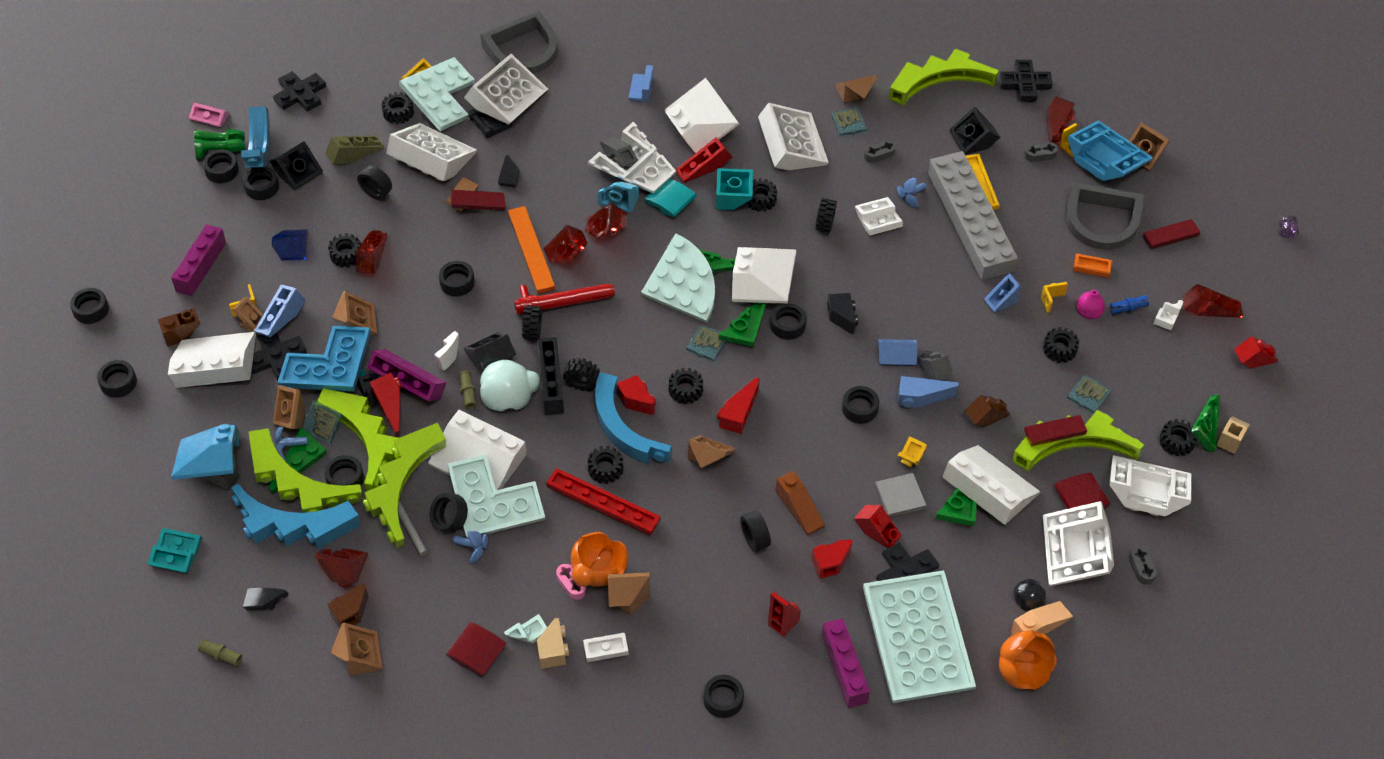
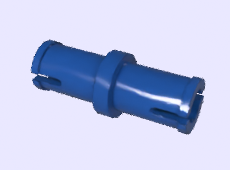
[1110,295,1149,315]

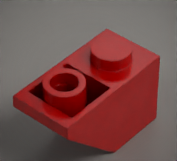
[1234,336,1278,369]
[617,375,656,415]
[854,505,902,548]
[811,539,853,579]

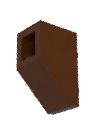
[158,307,200,347]
[965,395,1010,427]
[327,583,369,628]

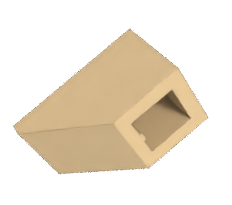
[1217,416,1250,454]
[537,618,569,669]

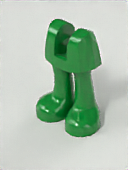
[194,128,245,160]

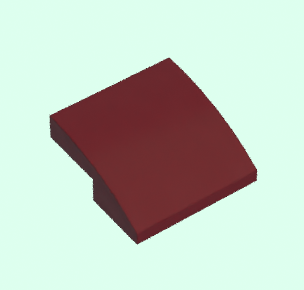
[1054,473,1110,509]
[446,621,507,678]

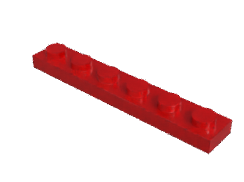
[546,468,661,535]

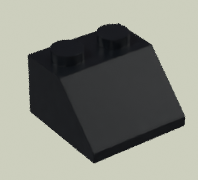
[464,332,516,371]

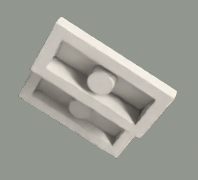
[855,197,903,236]

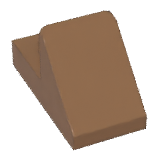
[232,297,263,336]

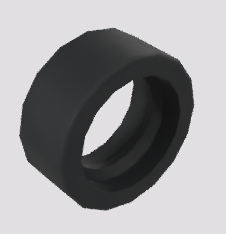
[203,149,239,183]
[357,165,392,200]
[243,167,279,200]
[439,261,475,296]
[70,288,109,324]
[771,303,807,340]
[97,360,137,397]
[842,386,880,424]
[324,455,364,486]
[430,493,468,532]
[740,510,771,552]
[703,674,744,718]

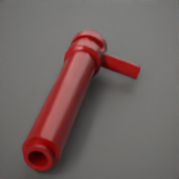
[514,283,615,316]

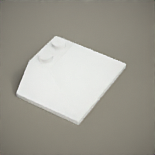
[665,78,739,153]
[732,247,797,304]
[1110,455,1191,516]
[1043,501,1114,587]

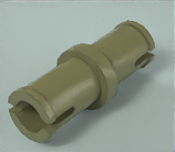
[459,370,477,409]
[198,639,242,667]

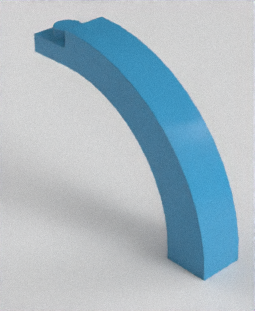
[241,106,270,169]
[595,372,672,464]

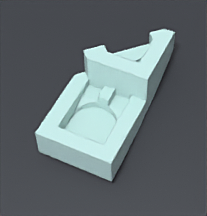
[504,614,547,643]

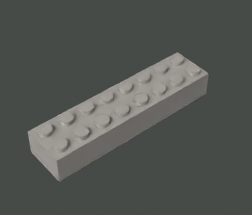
[928,151,1018,281]

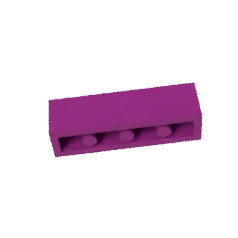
[171,224,226,296]
[367,349,447,401]
[822,618,870,708]

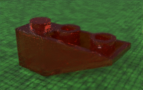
[1047,96,1076,143]
[356,230,387,274]
[1183,284,1243,318]

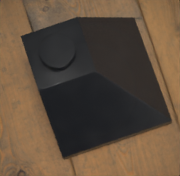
[950,107,1001,155]
[269,141,323,190]

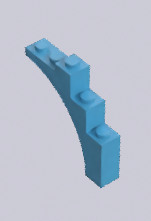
[231,484,361,549]

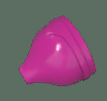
[1076,290,1105,319]

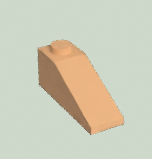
[1011,601,1073,634]

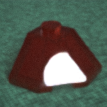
[585,202,627,239]
[544,225,588,264]
[315,548,368,587]

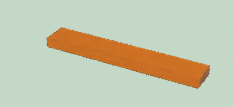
[508,206,555,294]

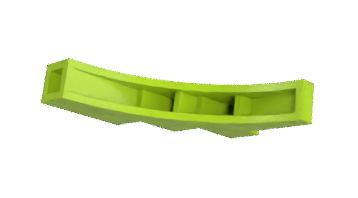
[889,49,999,105]
[316,388,398,492]
[1012,410,1144,472]
[363,423,446,548]
[249,428,363,513]

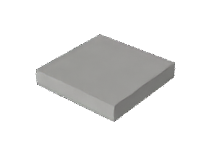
[875,473,926,517]

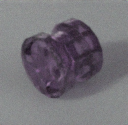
[1279,216,1299,238]

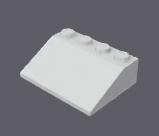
[464,54,548,124]
[758,103,829,171]
[386,123,477,181]
[168,332,256,388]
[428,410,527,490]
[943,445,1040,525]

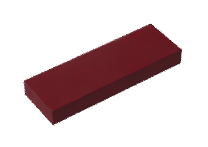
[450,190,506,211]
[1143,219,1200,249]
[1024,415,1087,446]

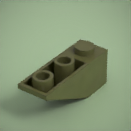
[325,135,384,164]

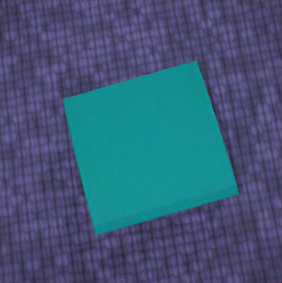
[645,179,696,217]
[147,528,203,573]

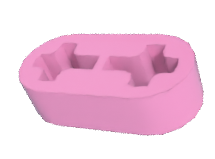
[556,564,586,600]

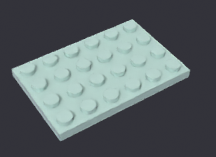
[863,570,976,704]

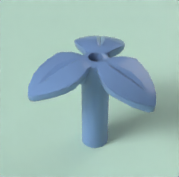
[896,178,927,208]
[275,427,308,461]
[453,531,488,564]

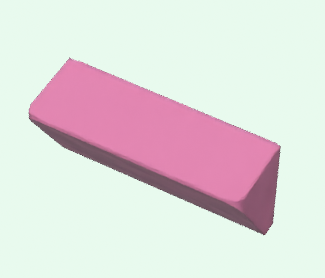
[189,103,229,128]

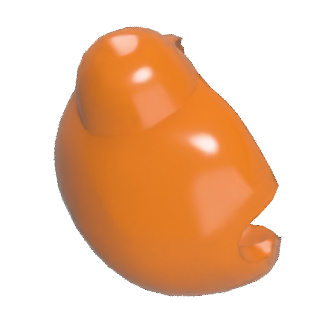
[571,532,629,587]
[999,630,1057,690]

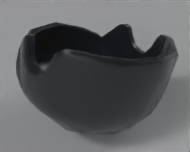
[1014,579,1046,611]

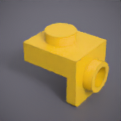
[898,436,928,467]

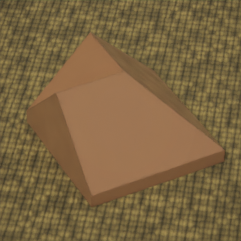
[835,75,877,103]
[1129,122,1170,171]
[332,291,377,336]
[273,385,305,429]
[688,435,736,468]
[608,572,650,616]
[331,623,383,676]

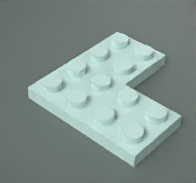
[399,57,475,131]
[447,454,545,538]

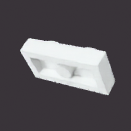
[583,633,629,662]

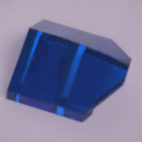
[272,229,308,260]

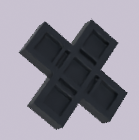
[999,60,1053,101]
[273,71,326,112]
[251,332,307,381]
[876,542,939,581]

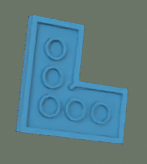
[277,326,371,392]

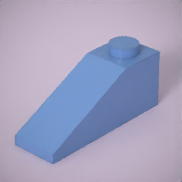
[254,284,306,337]
[898,376,959,408]

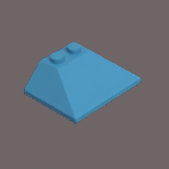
[1068,120,1153,181]
[171,424,241,480]

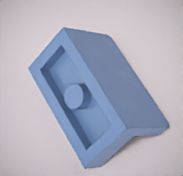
[629,65,653,102]
[878,339,918,365]

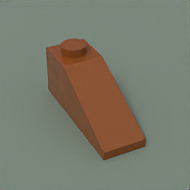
[775,470,825,536]

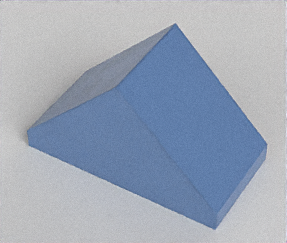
[984,273,1021,312]

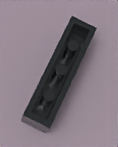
[538,337,564,414]

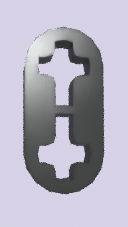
[864,140,896,163]
[1024,142,1058,162]
[1130,546,1157,584]

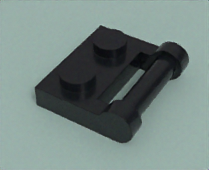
[468,109,512,138]

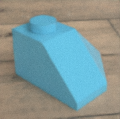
[598,182,639,213]

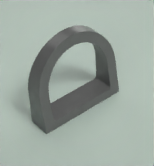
[480,10,558,74]
[1066,182,1144,249]

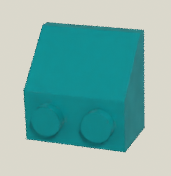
[716,168,753,210]

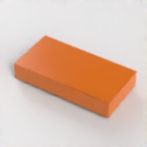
[1073,253,1112,278]

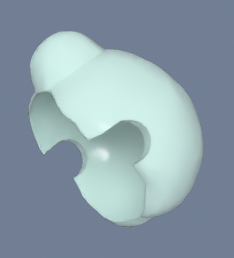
[480,360,540,412]

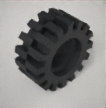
[381,92,414,124]
[746,178,777,212]
[815,198,837,233]
[328,233,363,268]
[522,305,542,340]
[1043,327,1079,363]
[563,358,600,391]
[669,368,703,404]
[1159,419,1197,457]
[588,446,624,484]

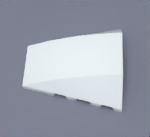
[588,122,676,194]

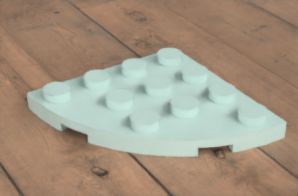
[641,233,715,323]

